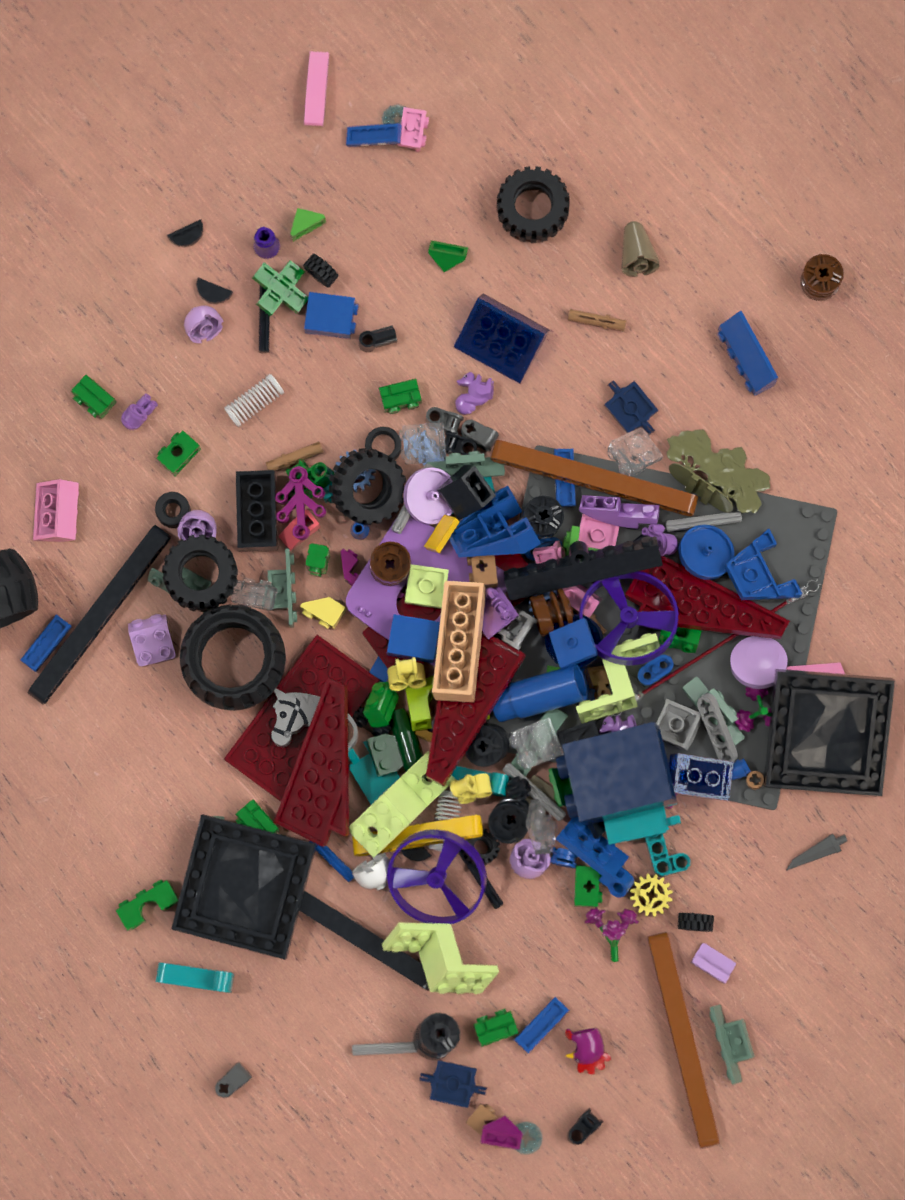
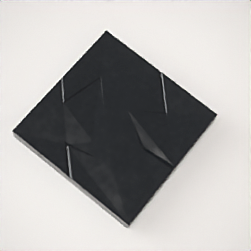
[763,669,895,796]
[171,814,317,960]

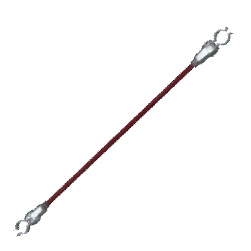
[611,579,821,717]

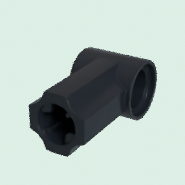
[359,325,397,352]

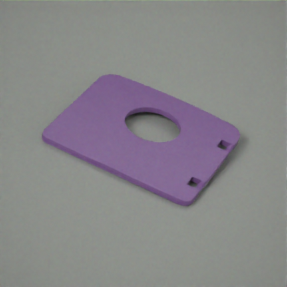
[346,516,507,666]

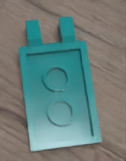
[348,741,400,805]
[604,803,681,845]

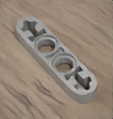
[697,693,738,766]

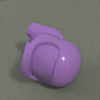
[121,394,158,430]
[642,524,678,556]

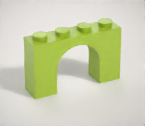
[405,676,490,731]

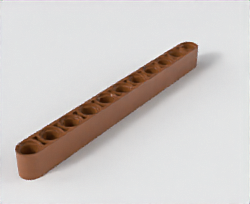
[490,440,698,516]
[648,932,720,1149]

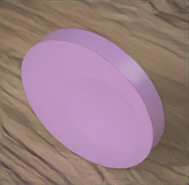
[403,468,453,524]
[730,636,787,689]

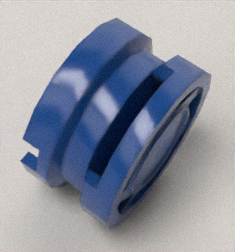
[550,847,578,869]

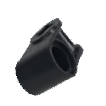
[439,431,478,455]
[567,1108,604,1145]

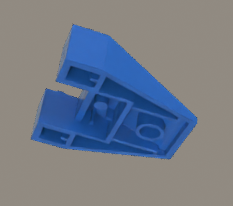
[449,486,541,557]

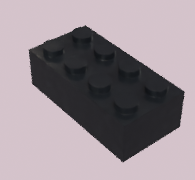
[236,470,278,552]

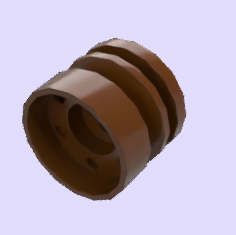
[800,254,844,301]
[369,541,411,586]
[530,588,574,637]

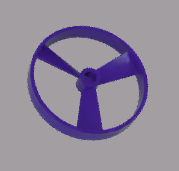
[580,571,678,666]
[387,829,487,924]

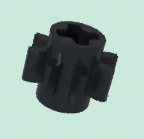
[506,776,531,802]

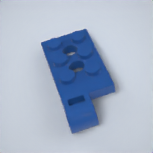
[556,817,634,898]

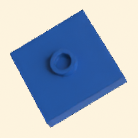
[549,618,598,670]

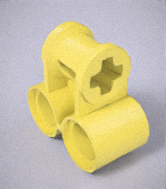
[387,657,426,691]
[450,773,492,804]

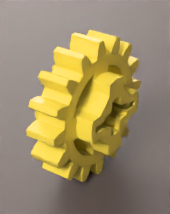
[630,874,673,917]

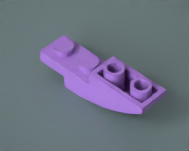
[579,495,660,529]

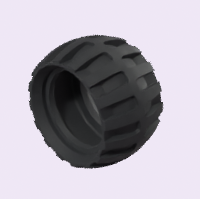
[0,548,38,628]
[180,605,286,711]

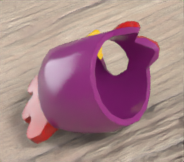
[565,1028,611,1075]

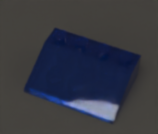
[453,293,550,384]

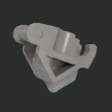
[497,608,538,650]

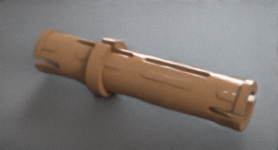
[568,309,627,332]
[265,441,323,471]

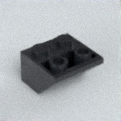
[437,465,496,520]

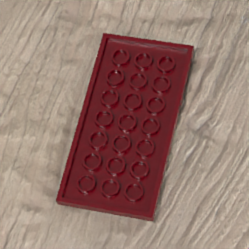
[224,634,380,802]

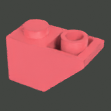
[278,509,321,552]

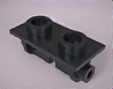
[352,706,392,736]

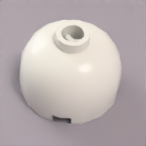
[352,853,390,890]

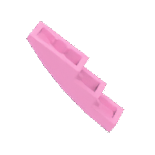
[304,52,329,126]

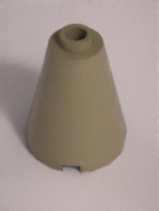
[622,221,659,277]

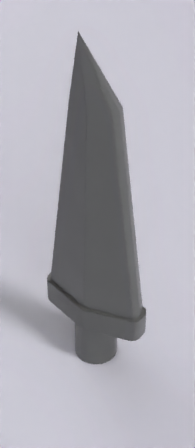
[786,833,848,870]

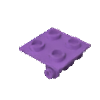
[482,587,519,639]

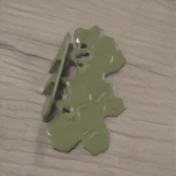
[667,429,770,513]

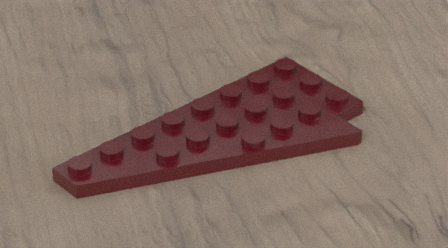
[625,556,790,639]
[426,631,526,787]
[274,678,349,847]

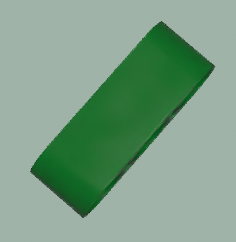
[281,459,334,508]

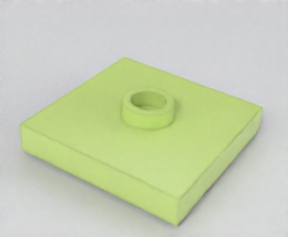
[404,564,449,609]

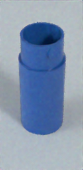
[493,664,587,722]

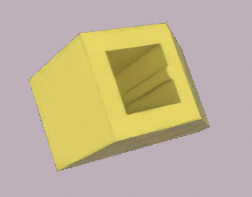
[300,597,346,629]

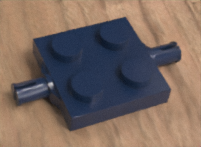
[604,380,658,435]
[419,1060,487,1108]

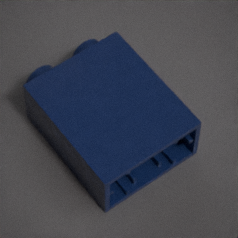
[556,722,678,825]

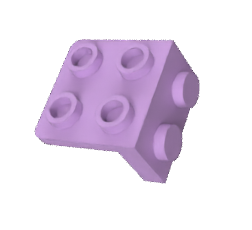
[128,614,175,666]

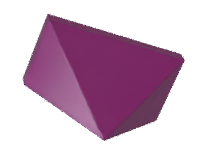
[480,1116,523,1150]

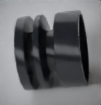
[520,495,564,540]
[465,723,510,767]
[488,796,534,844]
[413,1012,460,1060]

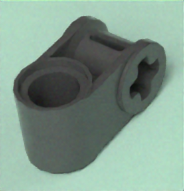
[426,407,464,434]
[461,420,499,452]
[215,1062,252,1098]

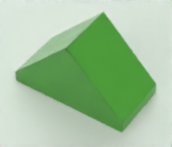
[290,208,326,242]

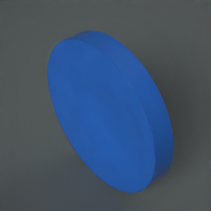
[678,525,734,580]

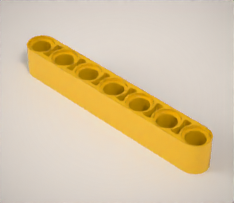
[352,815,483,856]

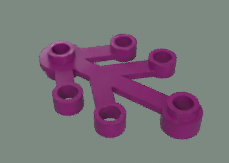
[275,466,326,540]

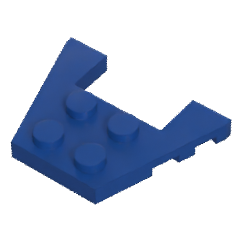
[725,529,802,600]

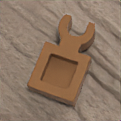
[584,666,611,700]

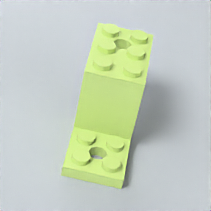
[576,633,660,724]
[349,751,455,858]
[382,923,499,994]

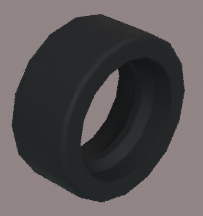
[365,426,402,460]

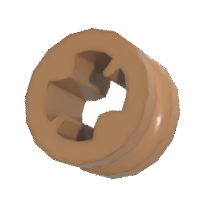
[746,771,764,790]

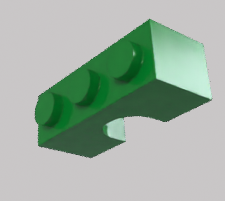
[115,879,179,931]

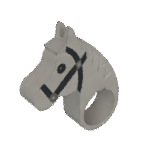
[272,689,358,751]

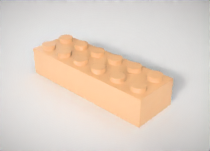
[432,581,486,702]

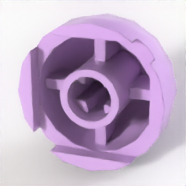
[184,305,223,344]
[178,510,217,540]
[510,839,551,879]

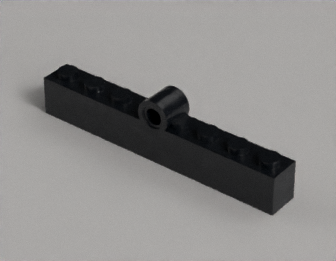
[504,536,663,601]

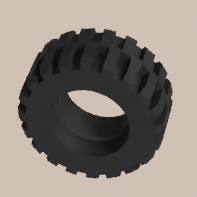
[497,166,570,243]
[329,448,406,525]
[162,534,238,612]

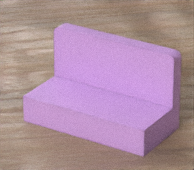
[690,943,736,984]

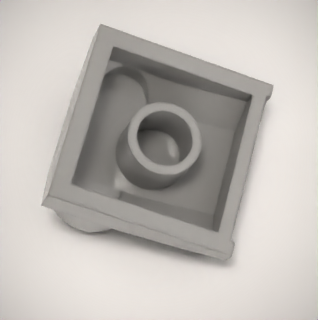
[656,699,702,750]

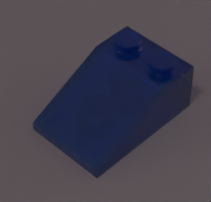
[669,754,734,801]

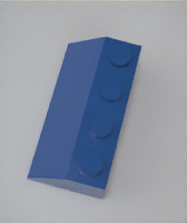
[717,310,778,396]

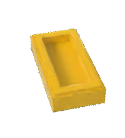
[424,515,460,553]

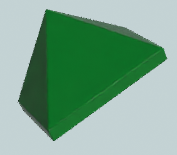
[428,240,469,272]

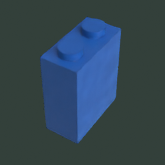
[304,292,359,339]
[387,614,440,663]

